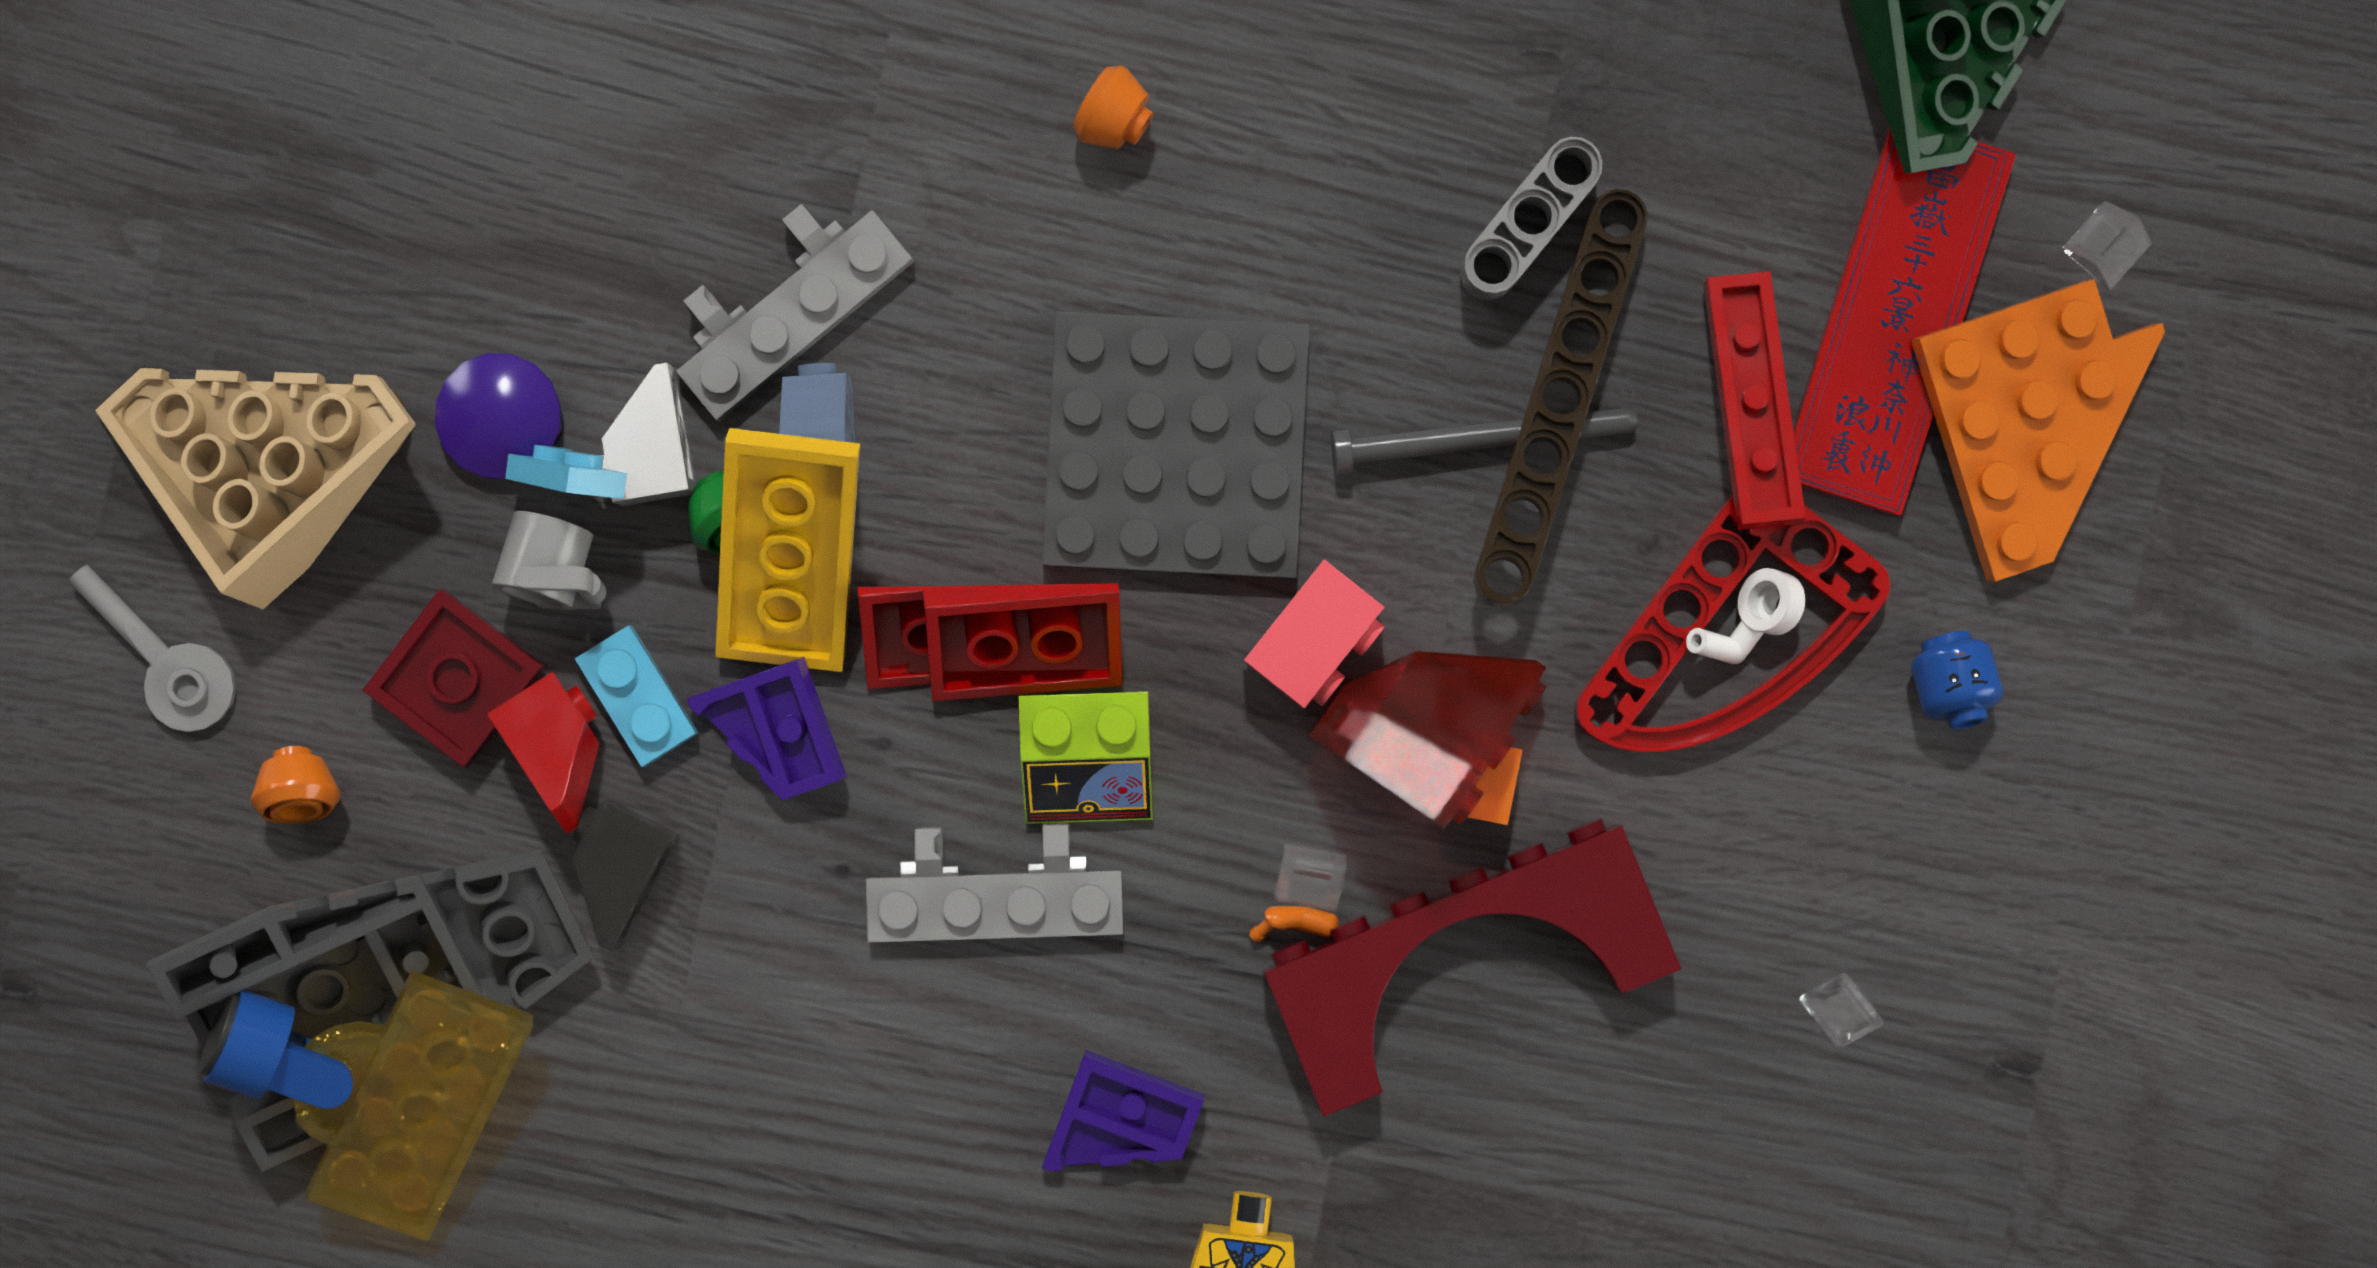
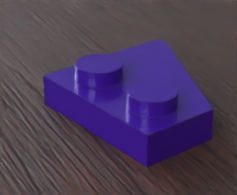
[686,657,847,800]
[1042,1050,1205,1172]

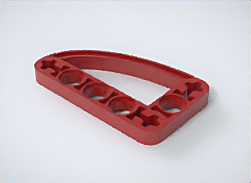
[1574,492,1890,752]

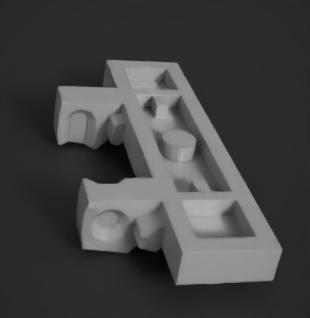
[676,204,914,422]
[866,823,1124,943]

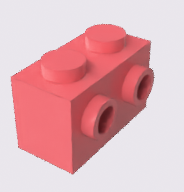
[1243,559,1385,709]

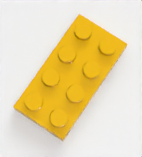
[715,428,860,672]

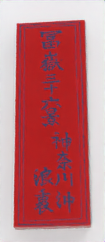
[1793,127,2016,517]

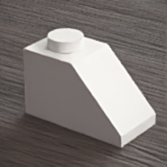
[600,363,696,506]

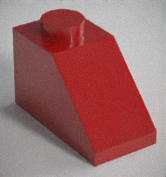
[487,672,600,834]

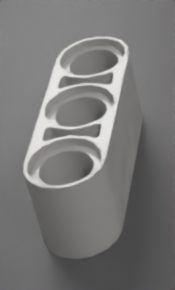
[1460,137,1603,301]

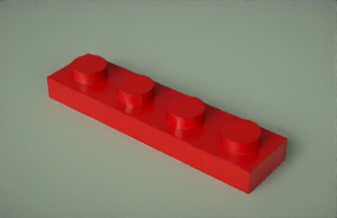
[1703,271,1806,530]

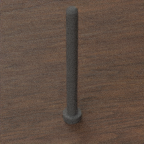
[1331,408,1638,475]

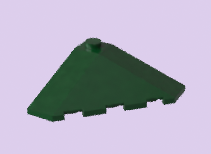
[1849,0,2067,174]

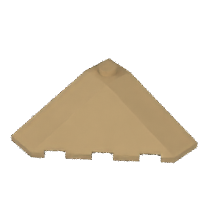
[95,368,416,610]

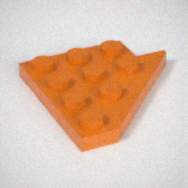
[1911,279,2165,582]

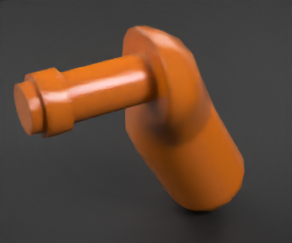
[1249,906,1339,942]

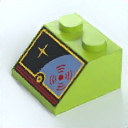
[1019,692,1153,824]

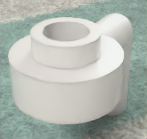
[1686,568,1805,664]

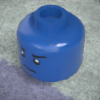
[1911,631,2003,730]

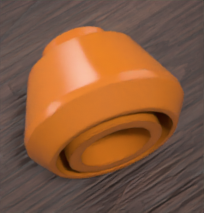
[1073,65,1154,149]
[250,746,341,824]

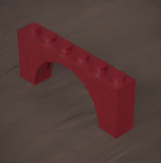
[1263,818,1681,1117]

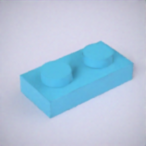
[505,445,627,499]
[575,625,699,767]

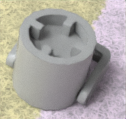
[492,511,607,610]

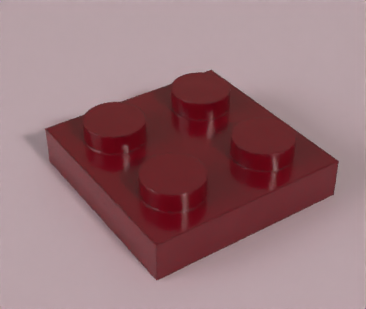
[362,589,546,768]

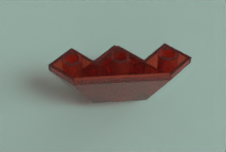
[1307,651,1547,829]

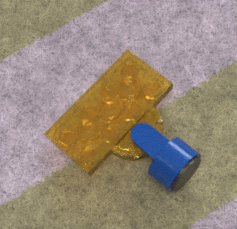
[199,970,534,1241]

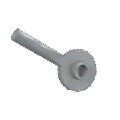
[68,565,236,732]

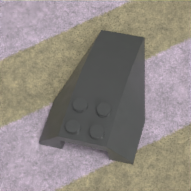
[146,849,594,1172]

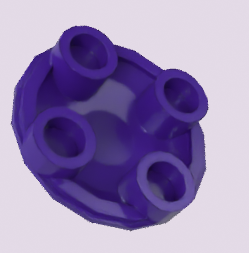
[435,353,563,479]

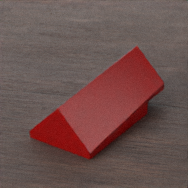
[858,583,1122,702]

